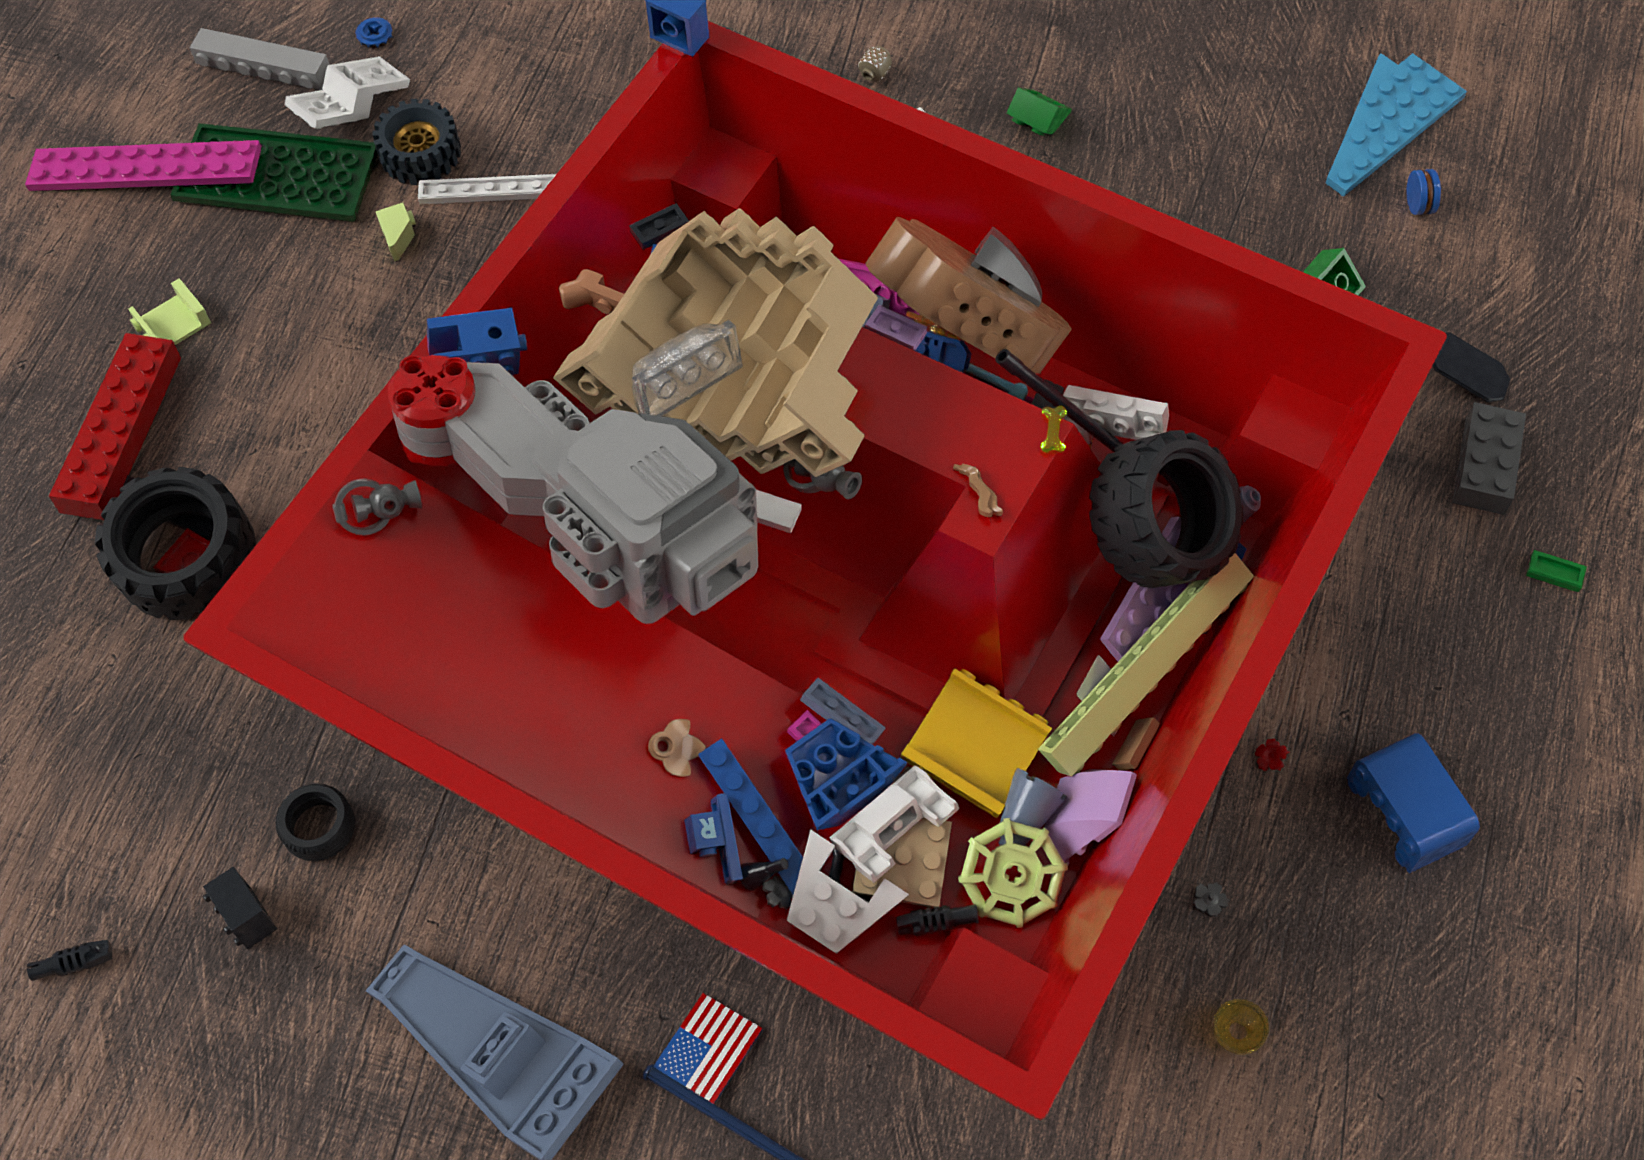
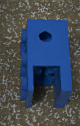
[427,308,527,376]

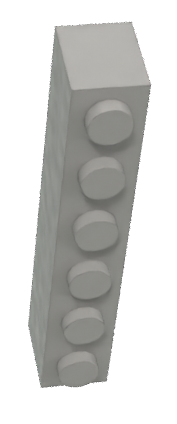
[190,28,329,90]

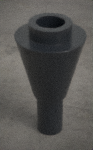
[740,858,788,891]

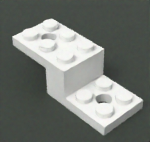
[284,57,410,129]

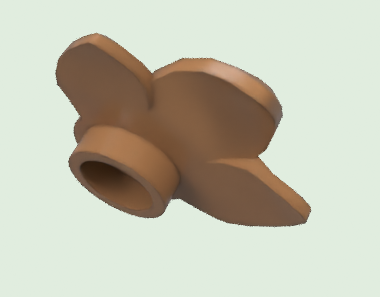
[648,719,706,777]

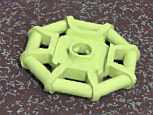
[958,818,1068,928]

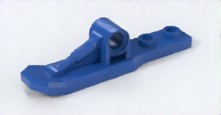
[915,331,971,373]

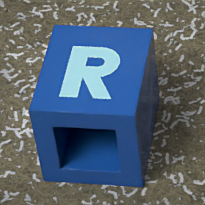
[684,811,725,857]

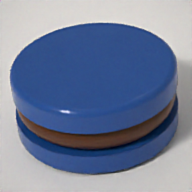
[1407,169,1441,215]

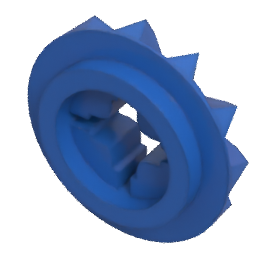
[356,18,392,48]

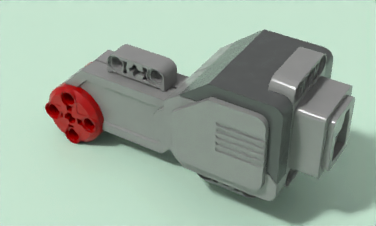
[388,355,758,624]

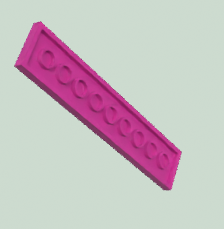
[25,140,262,191]

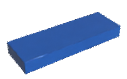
[710,793,743,885]

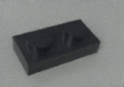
[629,203,689,250]

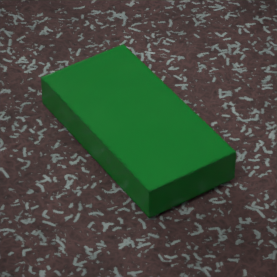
[1526,550,1587,593]

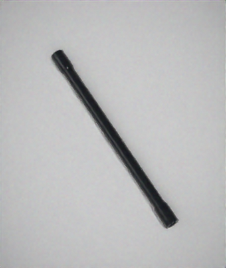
[996,349,1124,452]

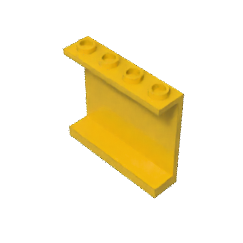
[900,669,1052,818]

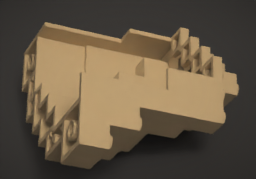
[553,208,878,477]

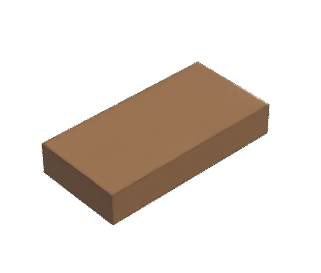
[1112,717,1160,770]

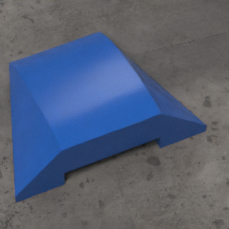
[785,718,907,830]

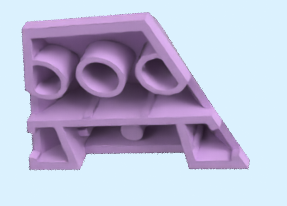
[1044,769,1137,864]

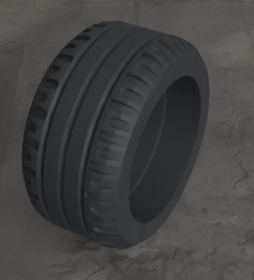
[275,783,355,862]

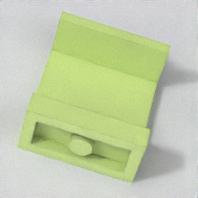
[128,278,211,345]

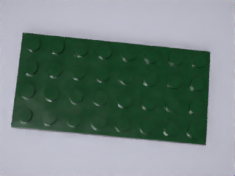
[170,123,378,222]

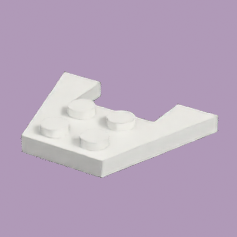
[787,830,909,953]

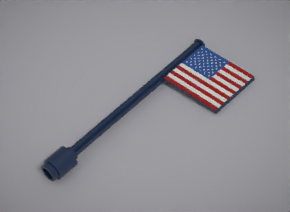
[643,993,804,1160]

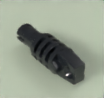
[896,904,979,936]
[27,940,112,981]

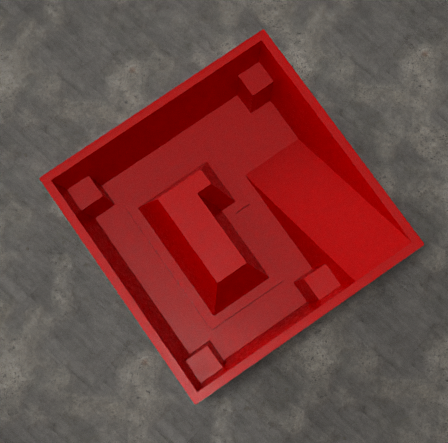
[183,21,1447,1120]

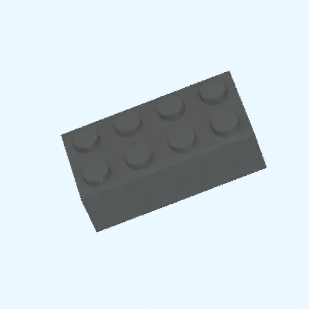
[1452,402,1526,515]

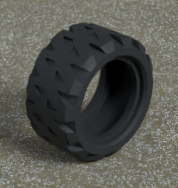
[1089,430,1243,588]
[95,467,256,620]

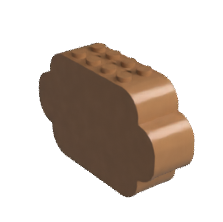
[866,217,1072,374]

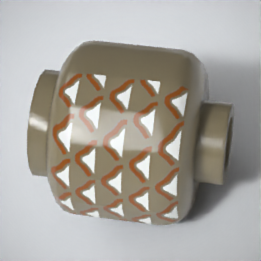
[858,46,892,81]

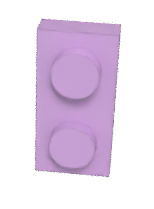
[865,305,927,351]

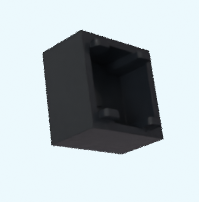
[203,866,278,949]

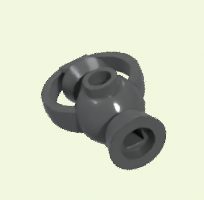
[783,459,862,500]
[332,478,422,535]

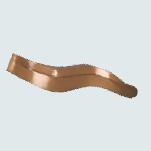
[953,463,1003,517]

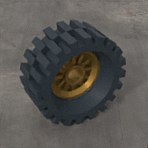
[373,99,461,185]

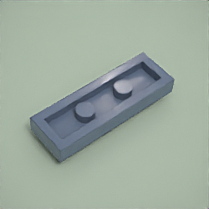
[800,678,885,745]

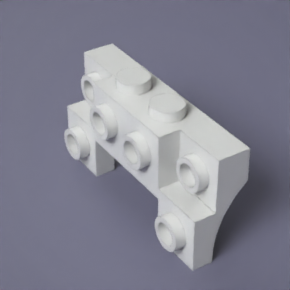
[1063,385,1169,444]
[830,765,959,883]

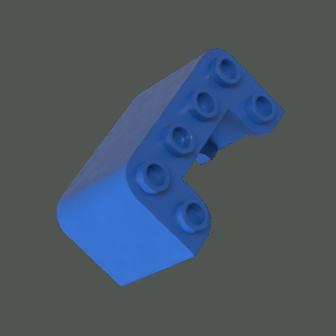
[1347,733,1480,873]

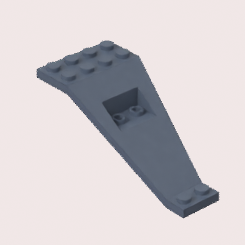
[366,944,624,1160]

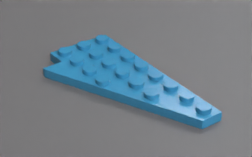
[1326,53,1467,197]

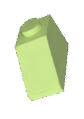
[375,203,416,261]

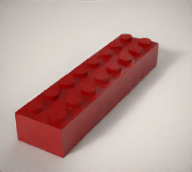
[49,333,181,520]

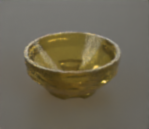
[1213,999,1269,1055]

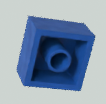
[645,0,709,57]

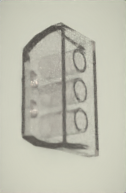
[632,320,743,416]

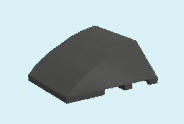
[971,227,1042,307]

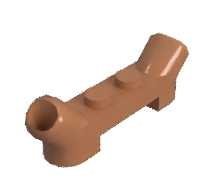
[559,269,624,314]

